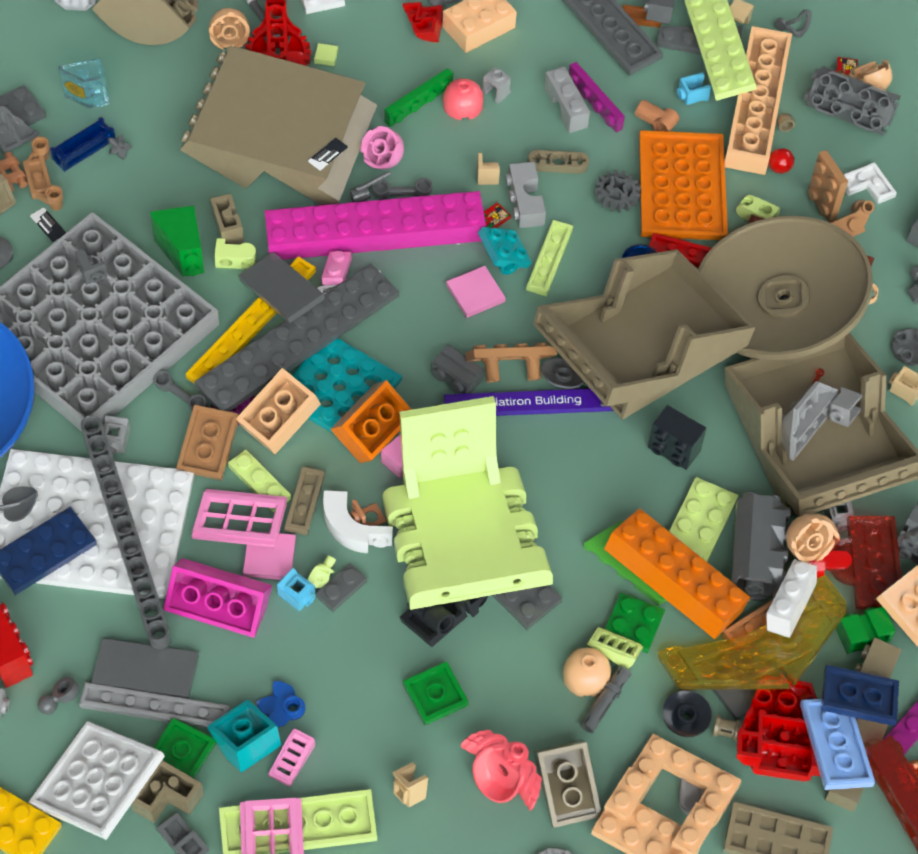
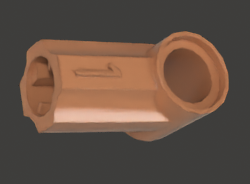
[635,100,680,132]

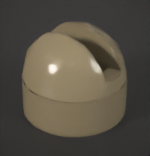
[778,113,795,132]

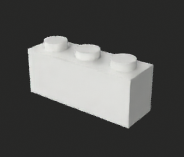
[767,559,817,638]

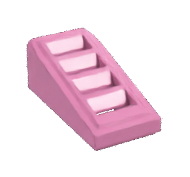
[268,728,315,787]

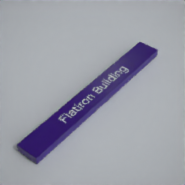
[444,389,613,416]

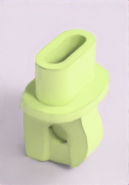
[307,555,336,588]

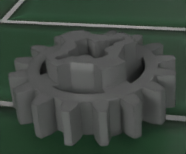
[594,170,641,213]

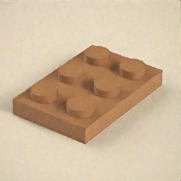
[808,150,848,223]
[176,405,239,481]

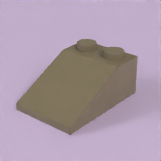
[534,740,602,828]

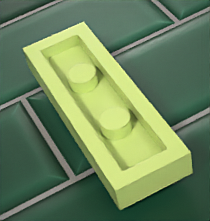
[228,450,291,512]

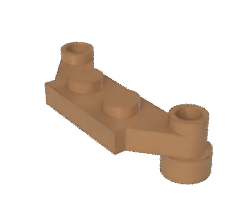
[22,136,64,211]
[831,200,874,237]

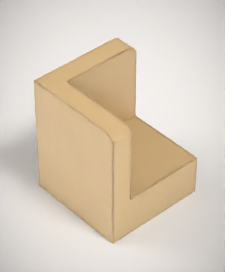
[730,0,754,24]
[477,153,500,185]

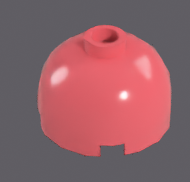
[443,78,484,120]

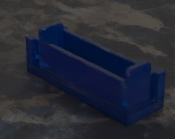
[50,117,116,172]

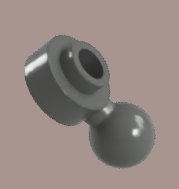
[38,677,79,715]

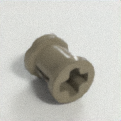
[712,715,741,742]

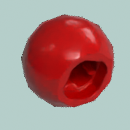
[768,148,795,174]

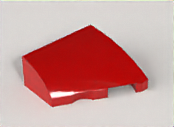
[403,2,444,43]

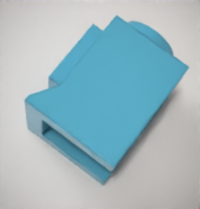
[677,72,711,105]
[277,568,315,612]

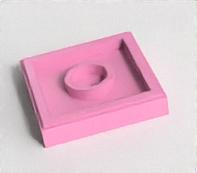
[446,266,506,318]
[243,531,296,580]

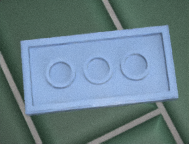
[800,699,875,790]

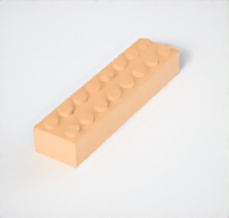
[725,26,792,175]

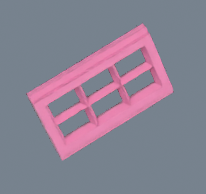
[192,489,287,547]
[240,798,304,854]

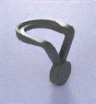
[774,9,811,38]

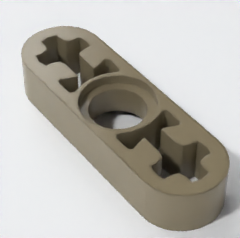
[528,150,589,174]

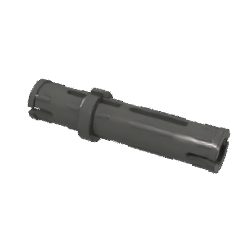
[580,666,631,733]

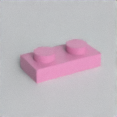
[322,251,352,285]

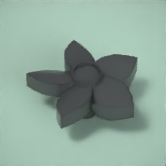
[108,134,131,160]

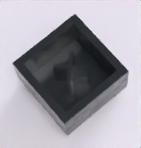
[648,405,707,470]

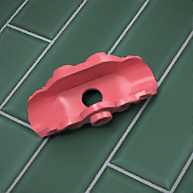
[461,730,542,811]

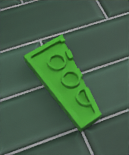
[583,520,667,606]

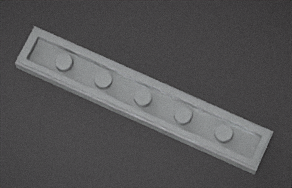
[79,682,231,729]

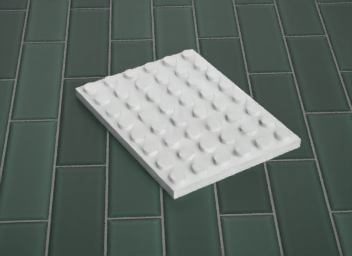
[0,449,195,599]

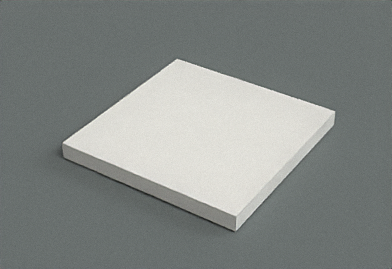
[29,721,164,840]

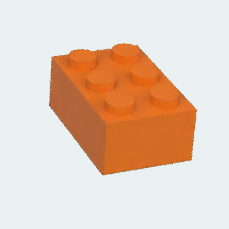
[330,380,412,463]

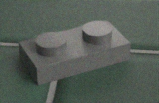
[316,563,367,612]

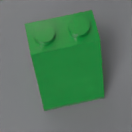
[150,206,204,277]

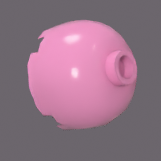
[361,126,404,170]

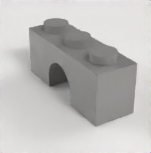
[544,66,590,133]
[505,162,546,228]

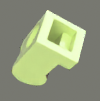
[736,195,780,222]
[215,238,256,269]

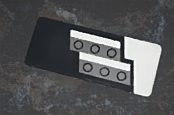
[308,138,348,170]
[30,208,66,242]

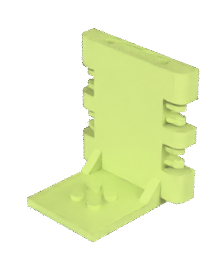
[382,396,553,610]

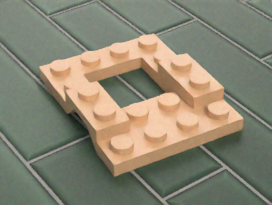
[591,734,741,854]

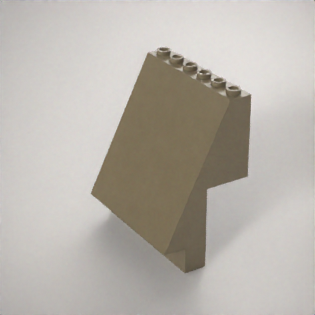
[180,46,377,205]
[533,250,755,420]
[725,333,918,517]

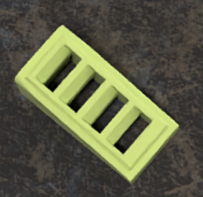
[587,627,644,670]

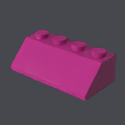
[163,558,272,638]

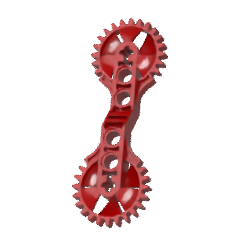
[245,0,311,66]

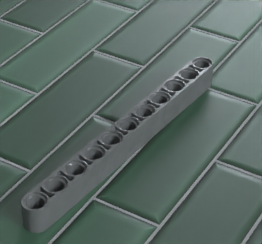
[81,415,171,650]

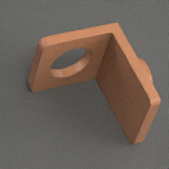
[350,499,386,526]

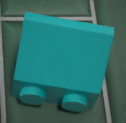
[207,699,281,773]

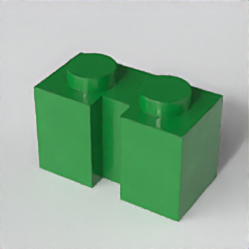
[836,607,896,654]

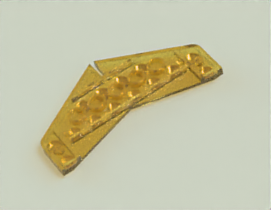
[658,575,847,690]

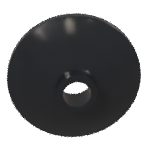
[662,691,712,737]

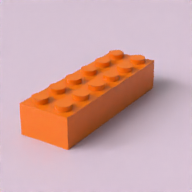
[604,508,751,639]

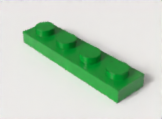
[384,68,453,127]

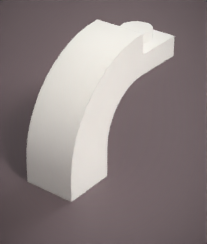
[323,491,393,553]

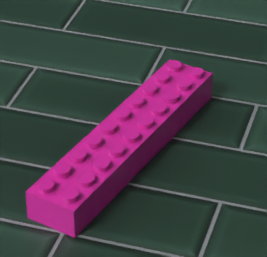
[265,191,486,260]

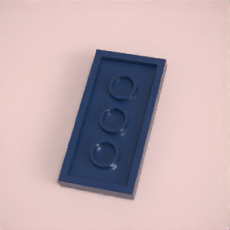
[0,507,97,596]

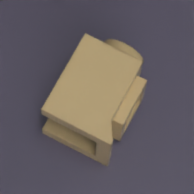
[889,366,918,406]
[392,762,428,807]

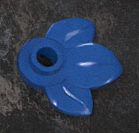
[256,681,305,728]

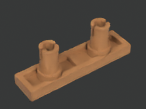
[465,343,557,383]

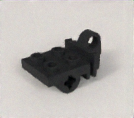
[400,596,488,647]

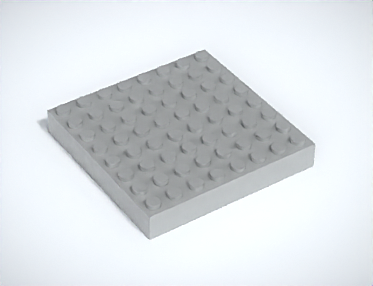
[0,212,219,432]

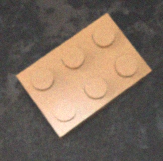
[443,0,517,53]
[236,368,321,455]

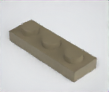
[285,467,325,536]

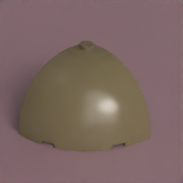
[92,0,198,45]

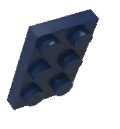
[821,665,899,726]

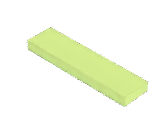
[526,220,573,296]

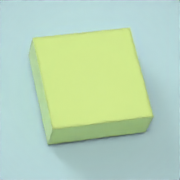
[314,43,338,66]

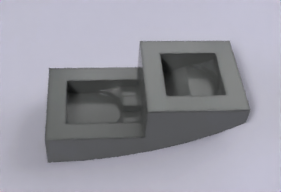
[156,812,209,854]

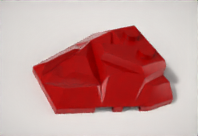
[736,675,820,782]

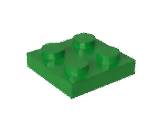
[605,592,665,654]
[403,662,469,726]
[154,718,217,779]

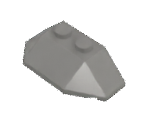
[782,381,838,461]

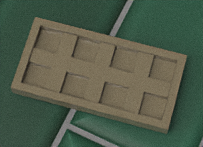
[723,802,833,854]

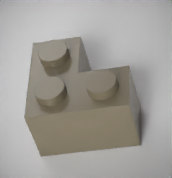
[131,761,204,823]

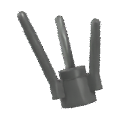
[349,171,391,202]

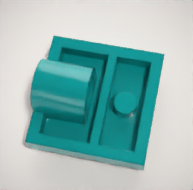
[478,227,532,275]

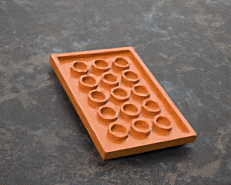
[639,130,728,240]

